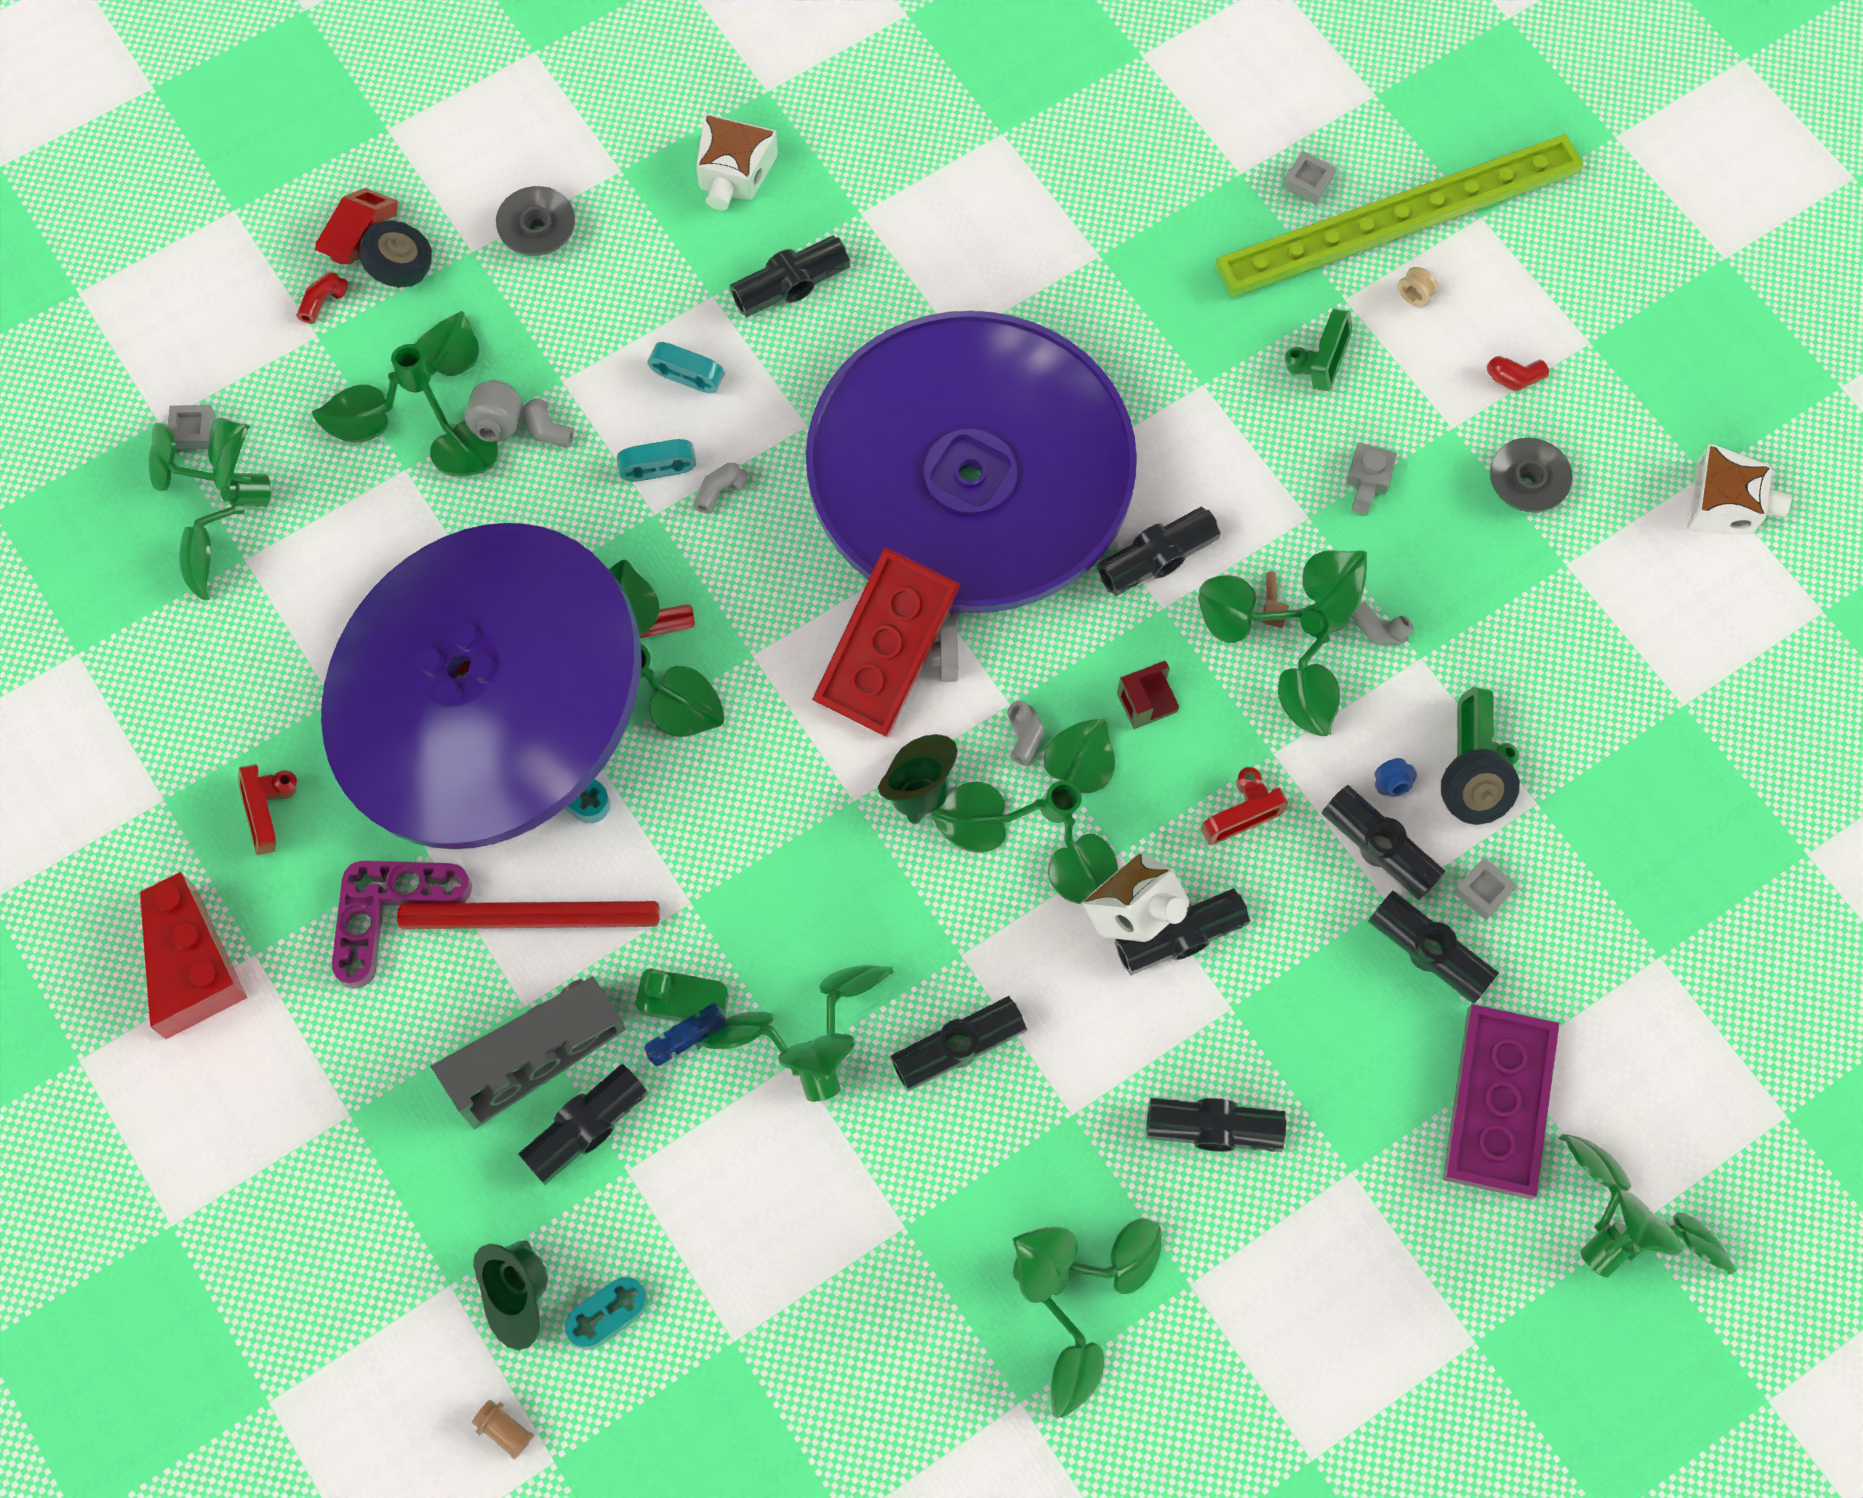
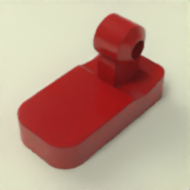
[238,764,297,855]
[1201,767,1288,845]

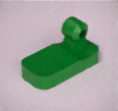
[1285,309,1352,391]
[1457,687,1519,765]
[635,968,729,1028]

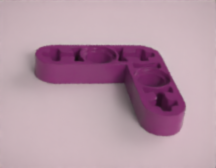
[332,861,472,989]

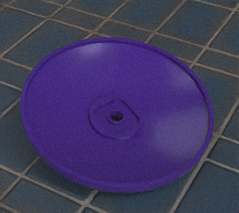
[806,311,1137,613]
[321,523,641,849]

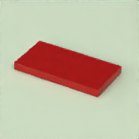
[812,547,962,737]

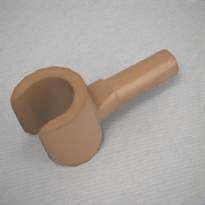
[1262,571,1289,628]

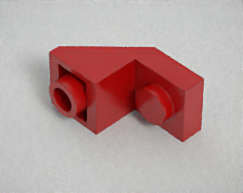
[315,188,398,265]

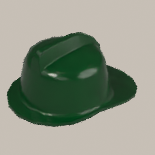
[878,734,958,824]
[473,1240,548,1350]

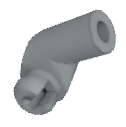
[522,398,574,447]
[693,463,748,514]
[1352,602,1413,646]
[1007,701,1044,766]

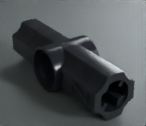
[730,235,850,318]
[1097,506,1221,596]
[1321,785,1446,900]
[1115,888,1250,976]
[1368,890,1499,1004]
[890,996,1027,1092]
[518,1063,649,1185]
[1146,1098,1287,1152]

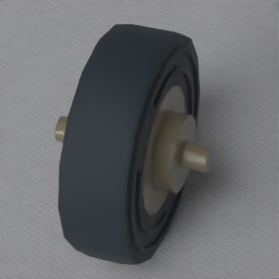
[359,220,432,288]
[1441,748,1520,825]

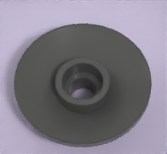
[496,186,575,256]
[1490,438,1572,513]

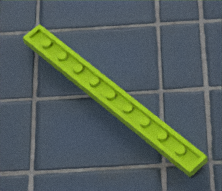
[1215,134,1584,298]

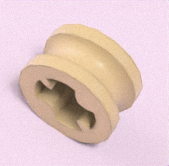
[1397,267,1438,307]

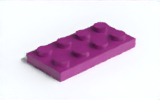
[1443,1004,1560,1200]

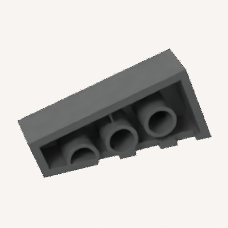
[430,976,626,1130]

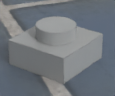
[1282,151,1337,205]
[168,405,215,449]
[1453,857,1517,921]

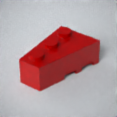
[140,872,248,1040]

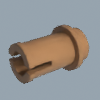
[471,1400,534,1459]

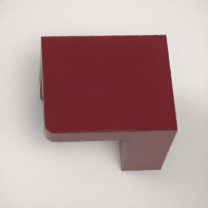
[1117,661,1179,729]

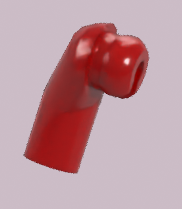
[296,272,349,324]
[1487,356,1549,391]

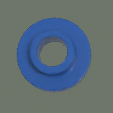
[1374,758,1417,797]

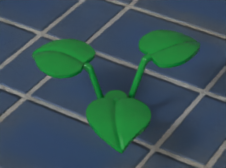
[312,311,498,476]
[149,418,271,600]
[1198,550,1367,736]
[609,560,724,737]
[932,719,1118,905]
[696,965,894,1102]
[1558,1134,1737,1278]
[1013,1218,1161,1419]

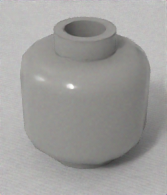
[464,380,522,442]

